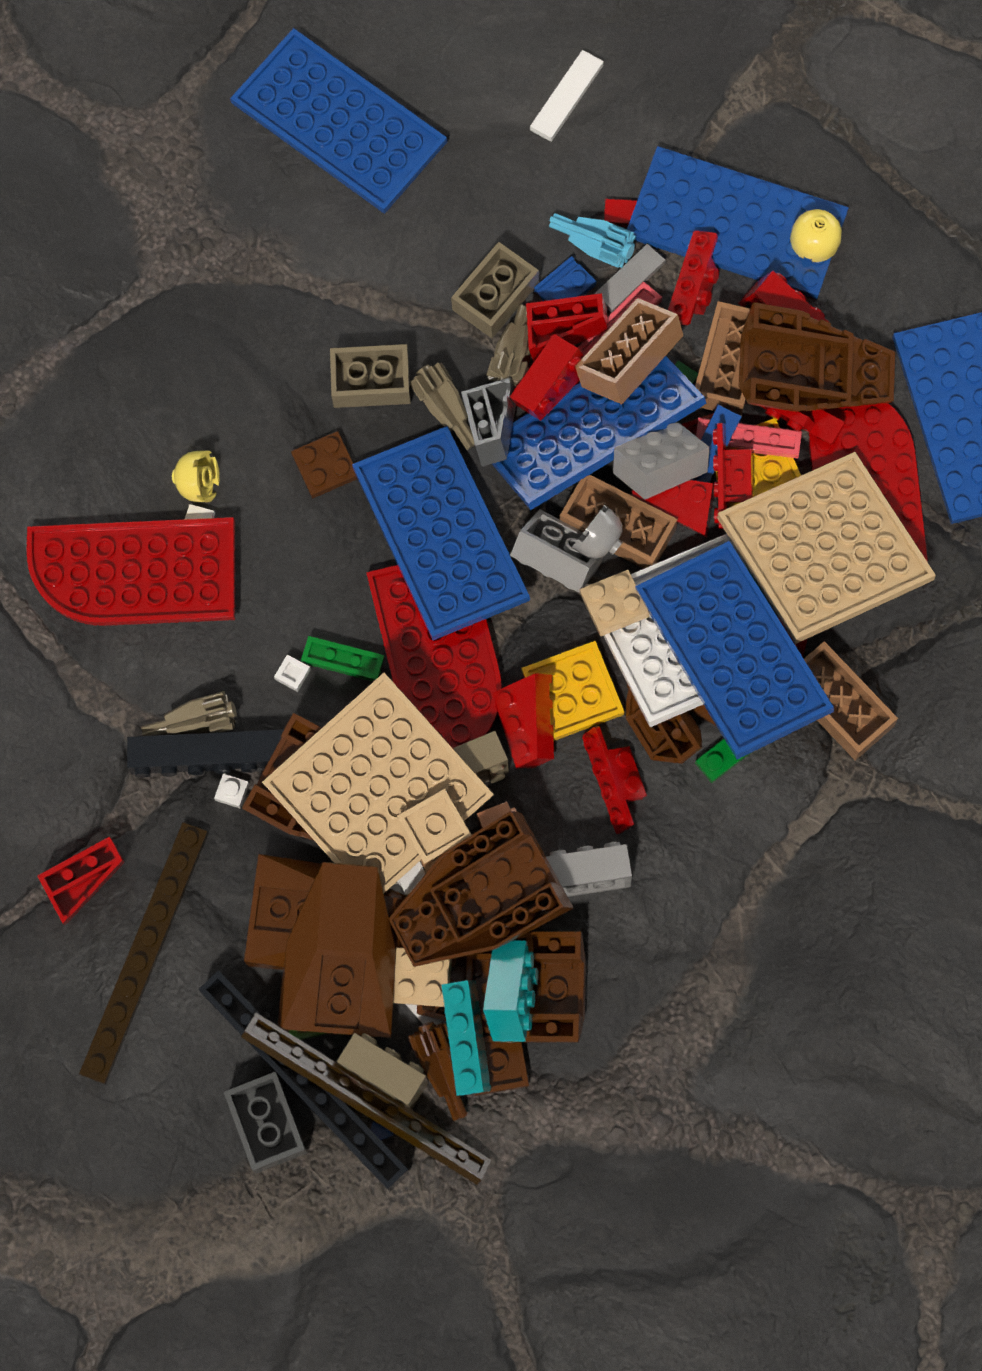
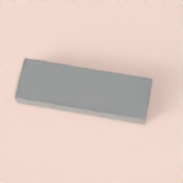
[595,244,665,313]

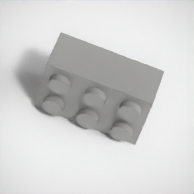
[613,422,709,499]
[510,509,603,592]
[546,842,632,897]

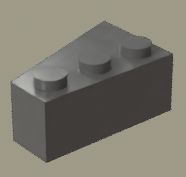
[461,377,516,466]

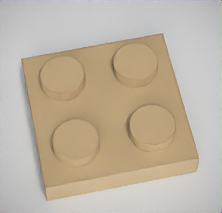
[579,570,650,637]
[397,789,471,864]
[393,948,452,1007]

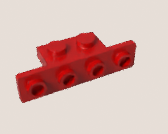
[668,231,719,325]
[760,406,845,445]
[713,423,753,529]
[582,726,647,834]

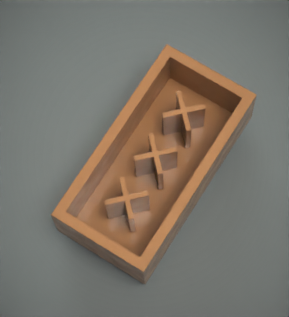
[575,298,684,405]
[695,301,750,416]
[560,475,677,569]
[804,641,898,761]

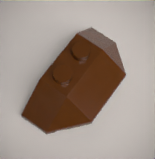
[626,683,702,764]

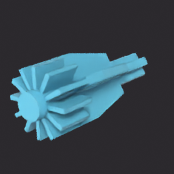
[549,213,636,268]

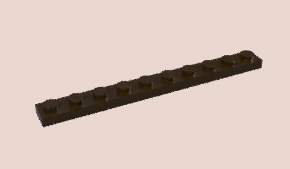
[79,822,209,1085]
[241,1013,491,1185]

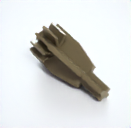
[487,304,530,387]
[410,363,475,450]
[141,691,237,736]

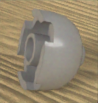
[572,505,623,559]

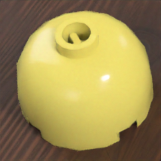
[790,209,842,262]
[172,451,219,502]

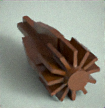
[408,1021,467,1121]

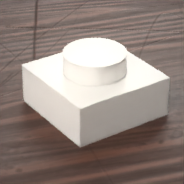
[274,655,311,692]
[214,774,249,809]

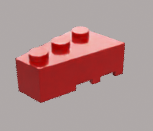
[738,271,829,322]
[526,293,608,361]
[510,334,584,421]
[632,480,714,537]
[493,673,554,768]
[37,837,125,925]

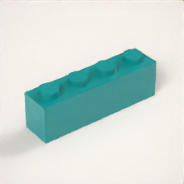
[441,980,491,1096]

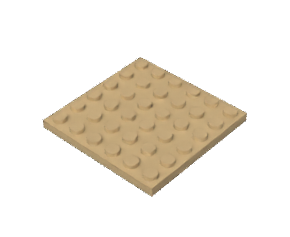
[717,452,936,644]
[262,673,494,894]

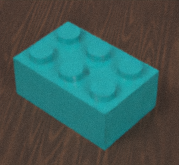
[483,941,538,1042]

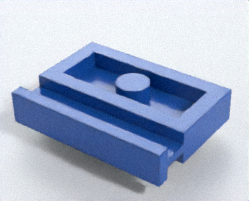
[534,256,596,301]

